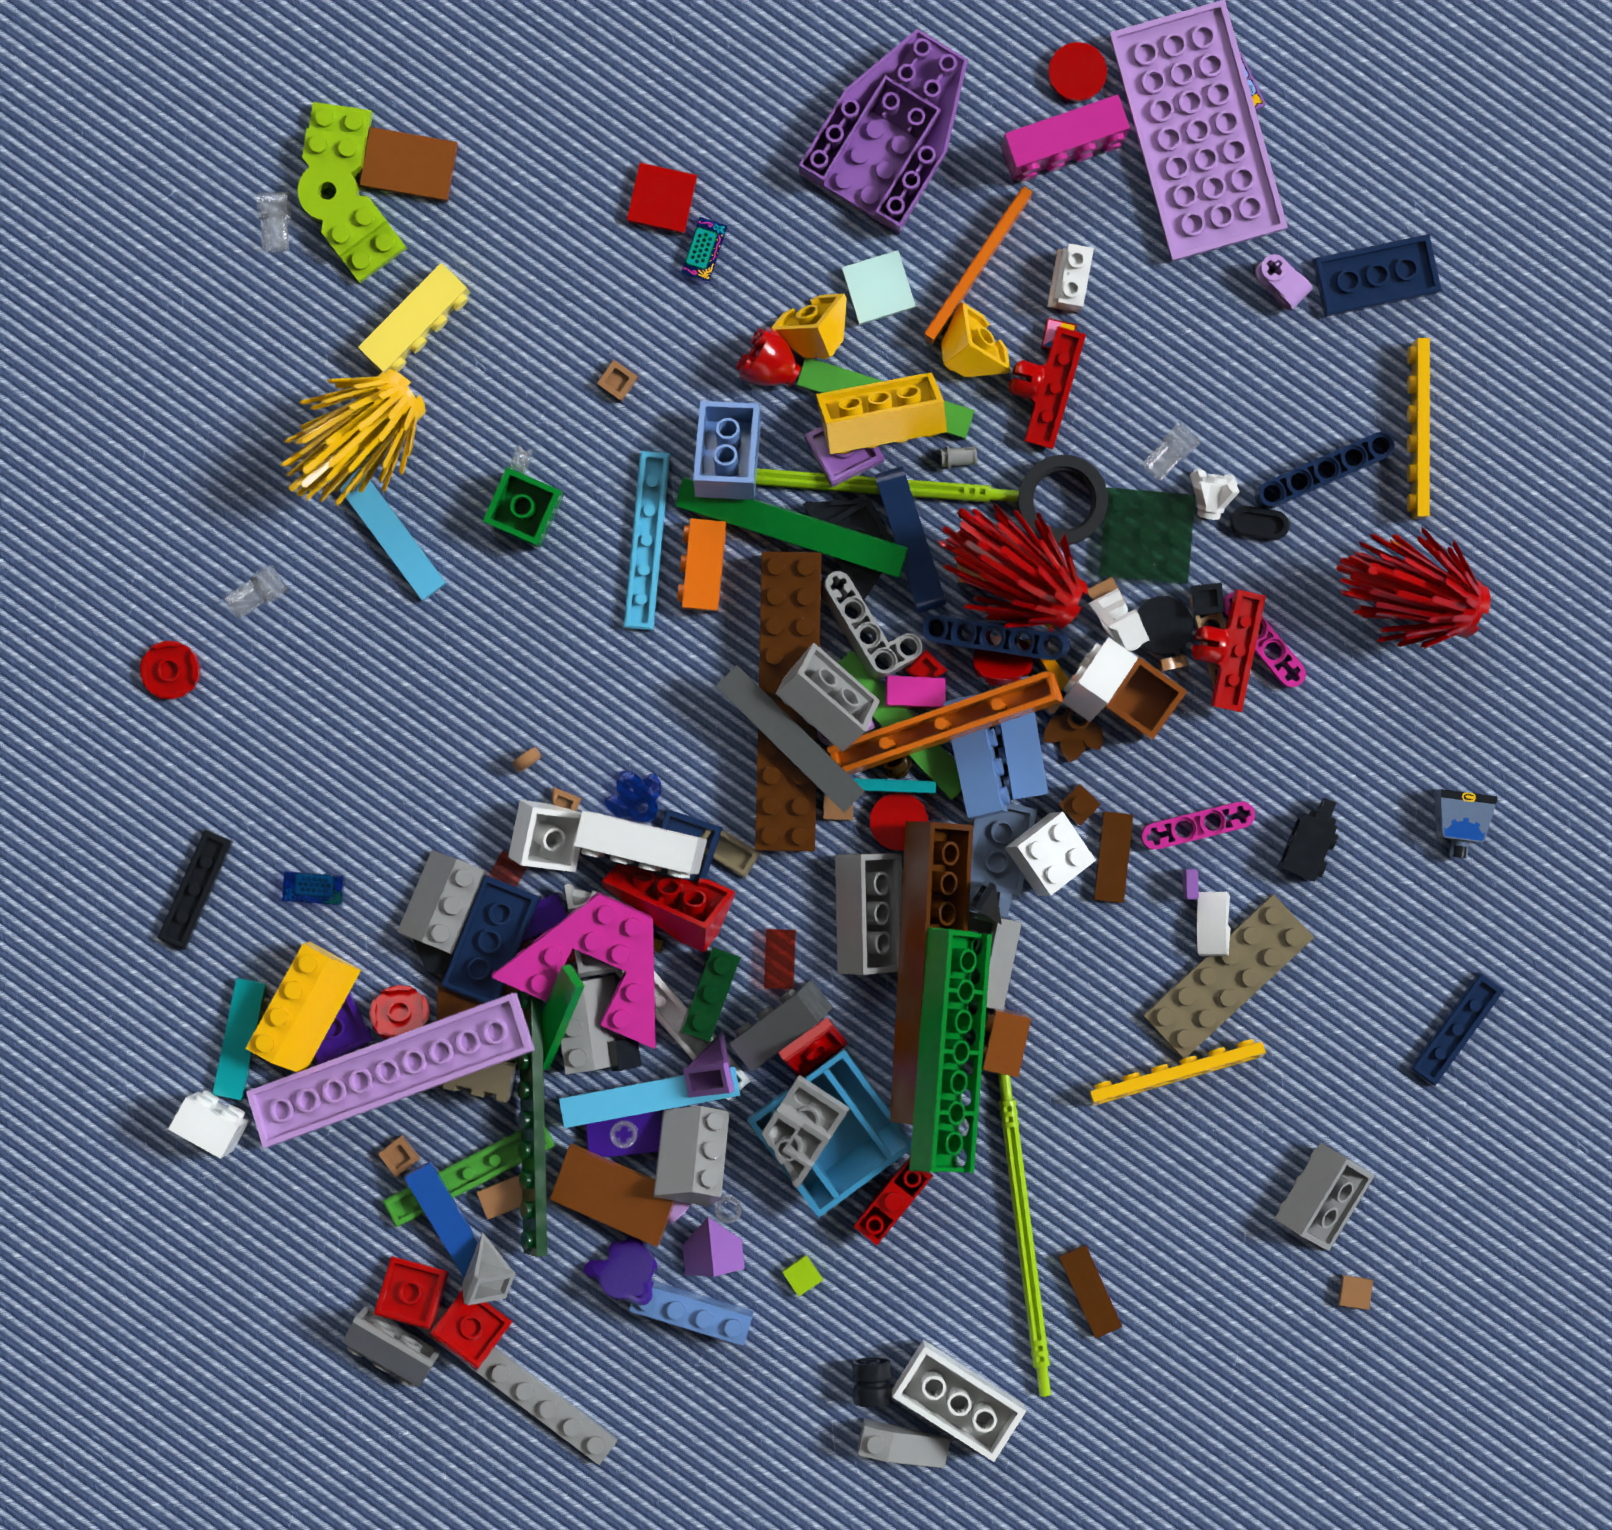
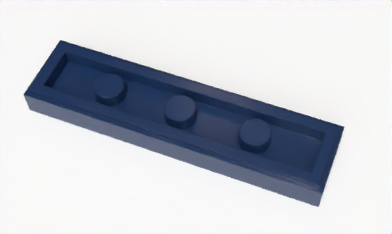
[1409,972,1505,1086]

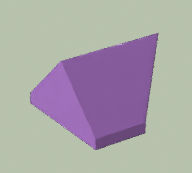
[683,1030,735,1098]
[682,1217,745,1277]

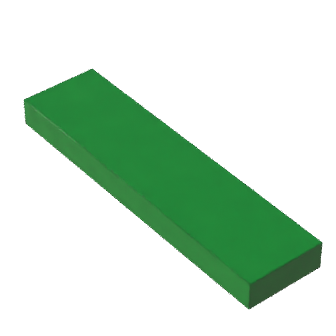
[542,965,585,1070]

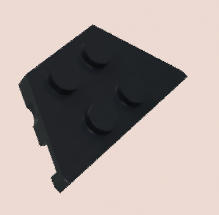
[803,498,894,601]

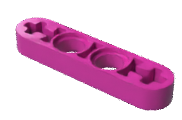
[1223,592,1306,688]
[1140,802,1255,850]

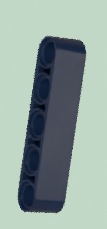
[1255,432,1395,509]
[874,466,947,613]
[922,614,1070,660]

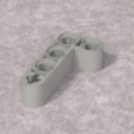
[821,571,922,680]

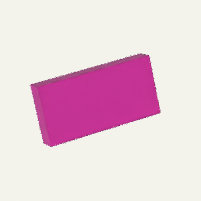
[885,676,945,709]

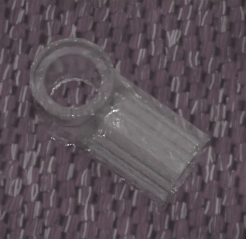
[257,192,291,253]
[1141,421,1201,482]
[224,565,289,619]

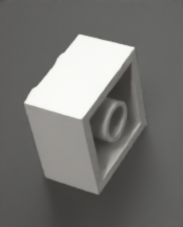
[1062,637,1138,722]
[1005,812,1096,896]
[168,1091,250,1159]

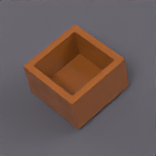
[1103,656,1187,741]
[982,1008,1031,1077]

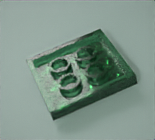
[1098,487,1195,584]

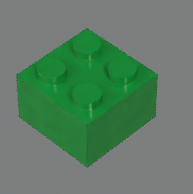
[483,467,564,549]

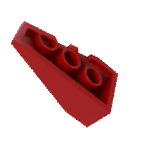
[602,863,735,953]

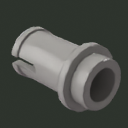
[940,446,977,469]

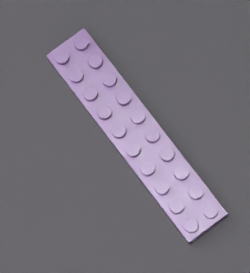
[246,993,535,1148]

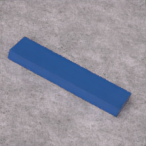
[404,1160,479,1278]

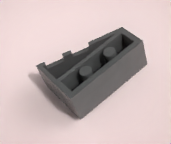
[729,979,833,1072]

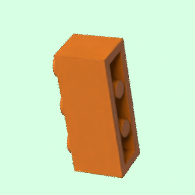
[677,518,727,613]

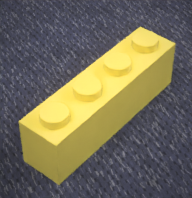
[358,263,470,373]

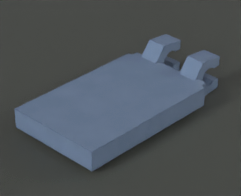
[969,804,1037,919]

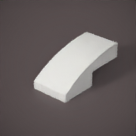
[1197,892,1231,956]

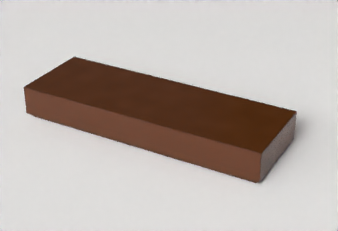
[1093,811,1133,903]
[1059,1244,1122,1339]

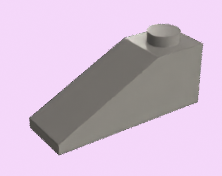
[857,1418,951,1468]

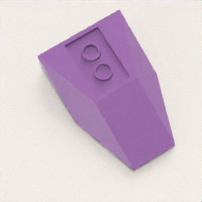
[799,29,968,234]

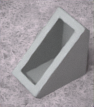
[462,1232,516,1305]

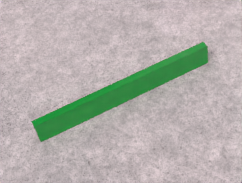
[675,477,909,578]

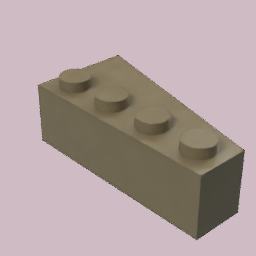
[439,1059,518,1102]

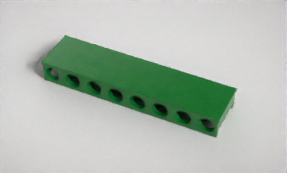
[909,927,992,1173]

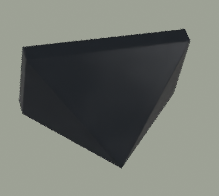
[969,880,1002,925]

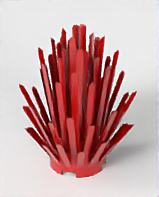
[938,503,1088,631]
[1336,527,1491,649]

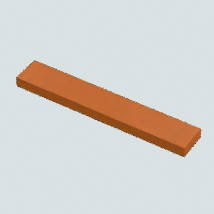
[924,186,1033,345]

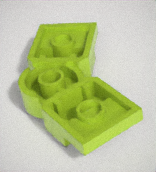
[297,102,407,284]

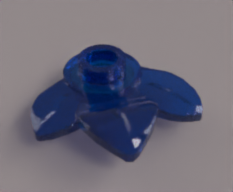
[604,771,662,824]

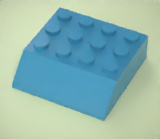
[747,1047,912,1218]

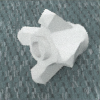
[1190,468,1240,520]

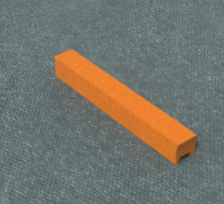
[826,671,1064,775]

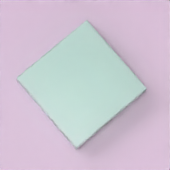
[842,250,916,325]

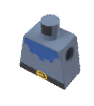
[1434,789,1498,859]

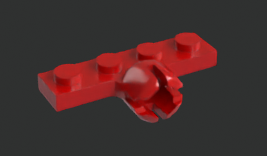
[1009,326,1086,450]
[1192,589,1266,712]

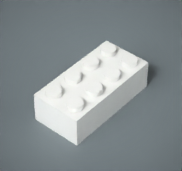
[574,811,707,878]
[892,1340,1026,1462]

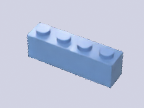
[988,676,1048,800]
[943,694,1010,820]
[629,1280,753,1346]

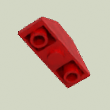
[854,1157,933,1246]

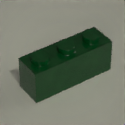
[679,947,741,1043]

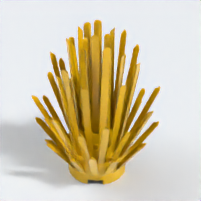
[280,369,426,506]

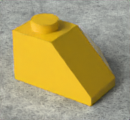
[772,293,847,359]
[941,302,1011,377]

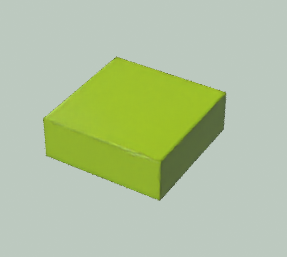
[782,1254,823,1297]

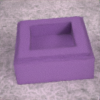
[1182,869,1199,899]

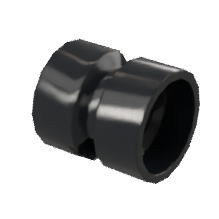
[852,1357,892,1407]

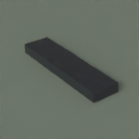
[157,829,234,950]

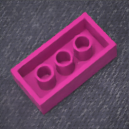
[1001,94,1130,182]

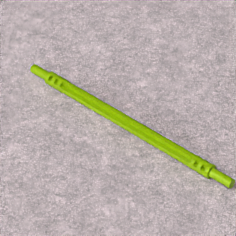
[756,468,1019,503]
[998,1073,1051,1397]

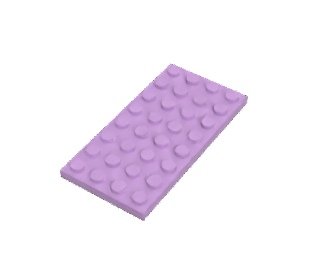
[1109,0,1288,262]

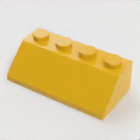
[816,372,947,454]
[245,941,362,1073]

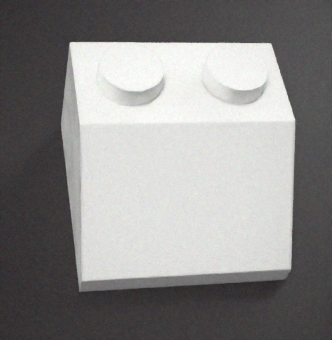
[508,800,582,872]

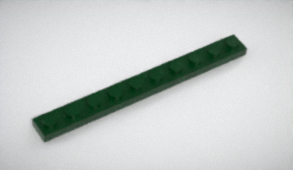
[517,989,547,1257]

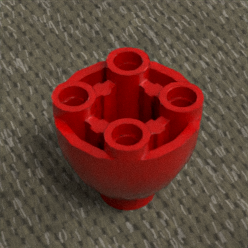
[735,327,801,387]

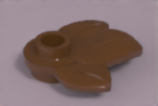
[1044,707,1103,762]

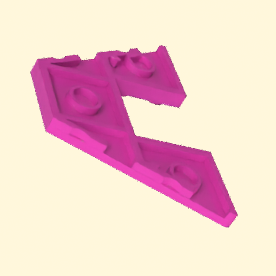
[491,892,656,1049]

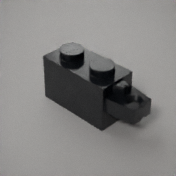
[1277,798,1338,882]

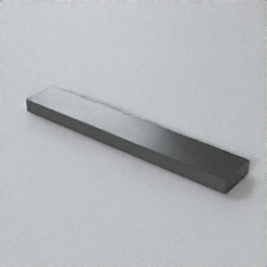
[716,665,865,812]

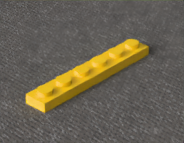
[1407,338,1430,519]
[1089,1039,1266,1106]

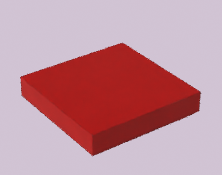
[627,162,698,235]
[778,1017,848,1077]
[374,1256,449,1330]
[429,1290,513,1371]

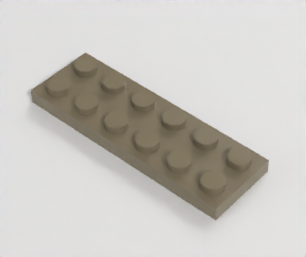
[1143,894,1314,1059]

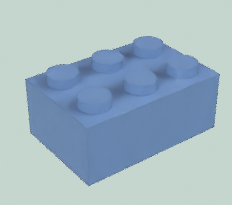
[693,401,761,500]

